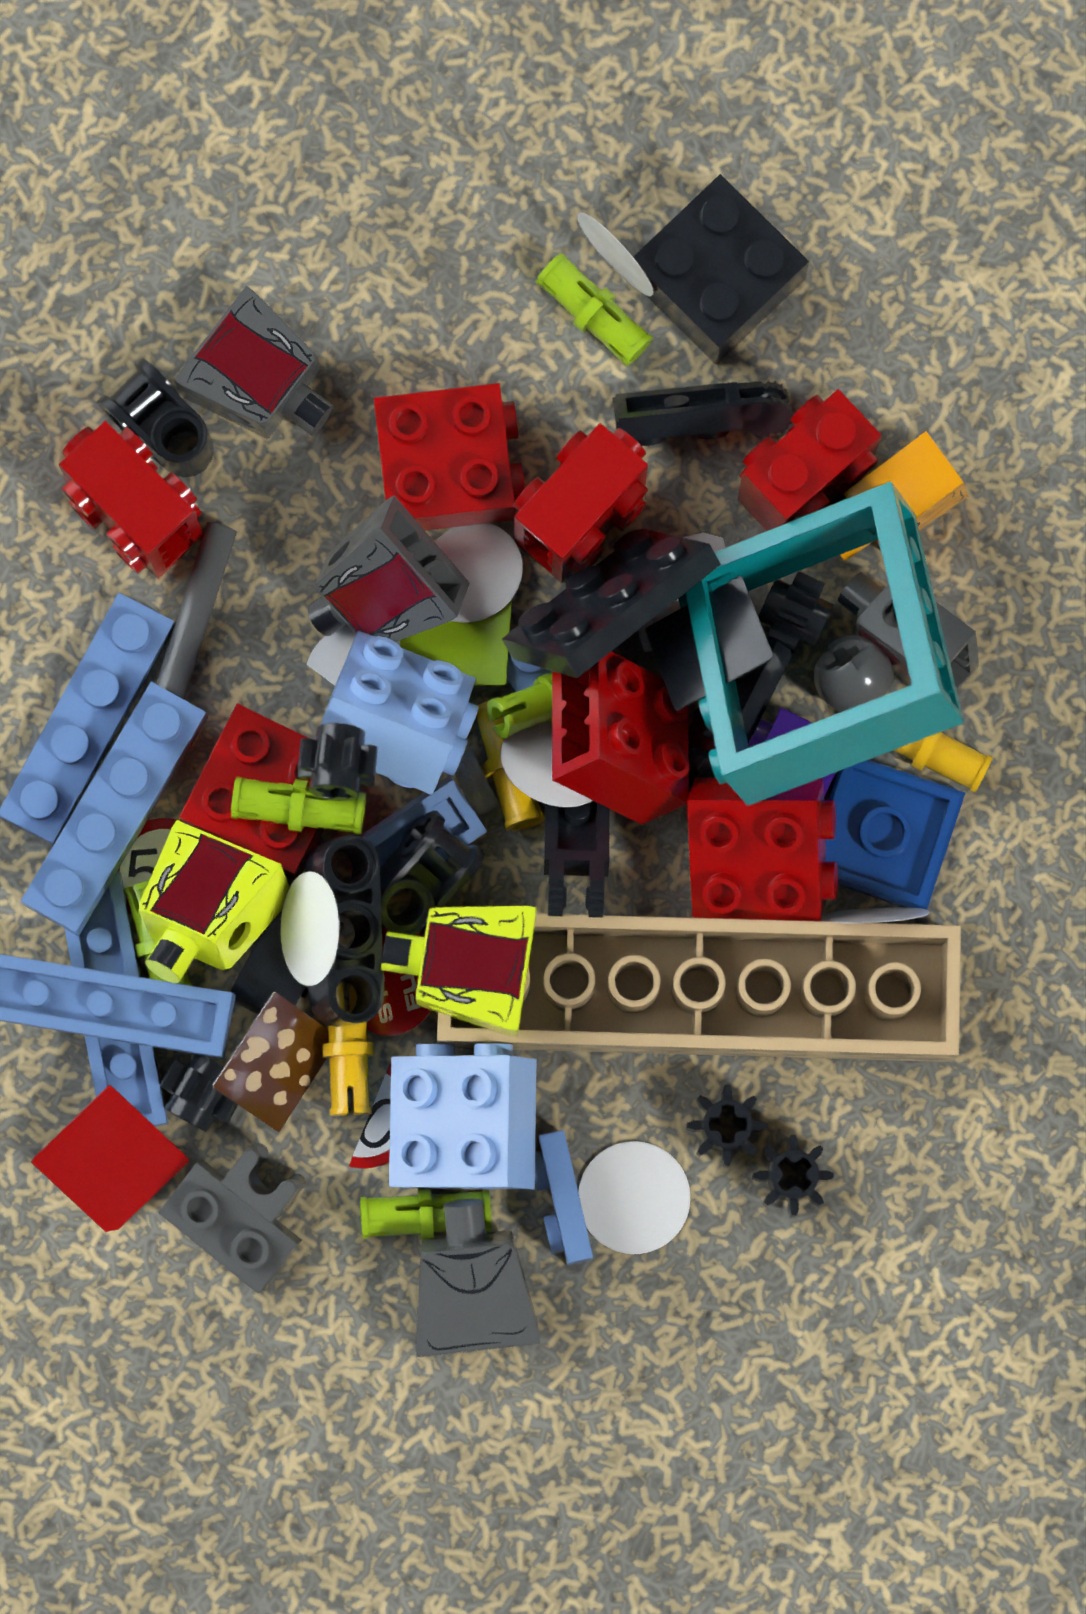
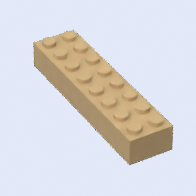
[437,914,961,1062]

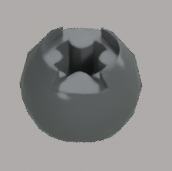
[814,634,894,712]

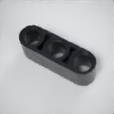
[305,834,384,1027]

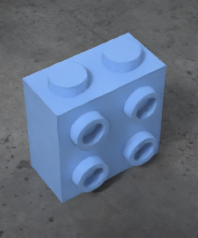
[314,630,479,795]
[389,1043,537,1189]

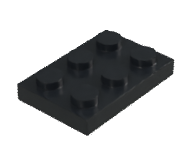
[502,528,721,678]

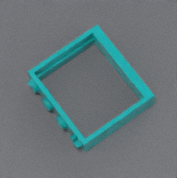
[679,481,964,806]

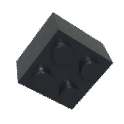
[633,174,809,365]

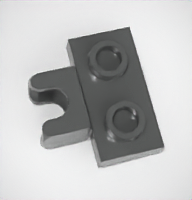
[158,1143,306,1294]

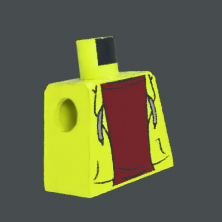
[139,820,290,983]
[381,906,536,1037]

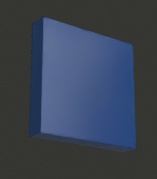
[825,760,965,910]

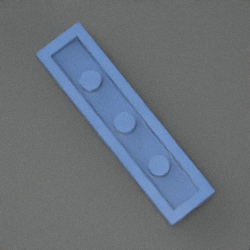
[0,592,175,845]
[20,682,208,937]
[65,871,169,1127]
[0,954,236,1059]

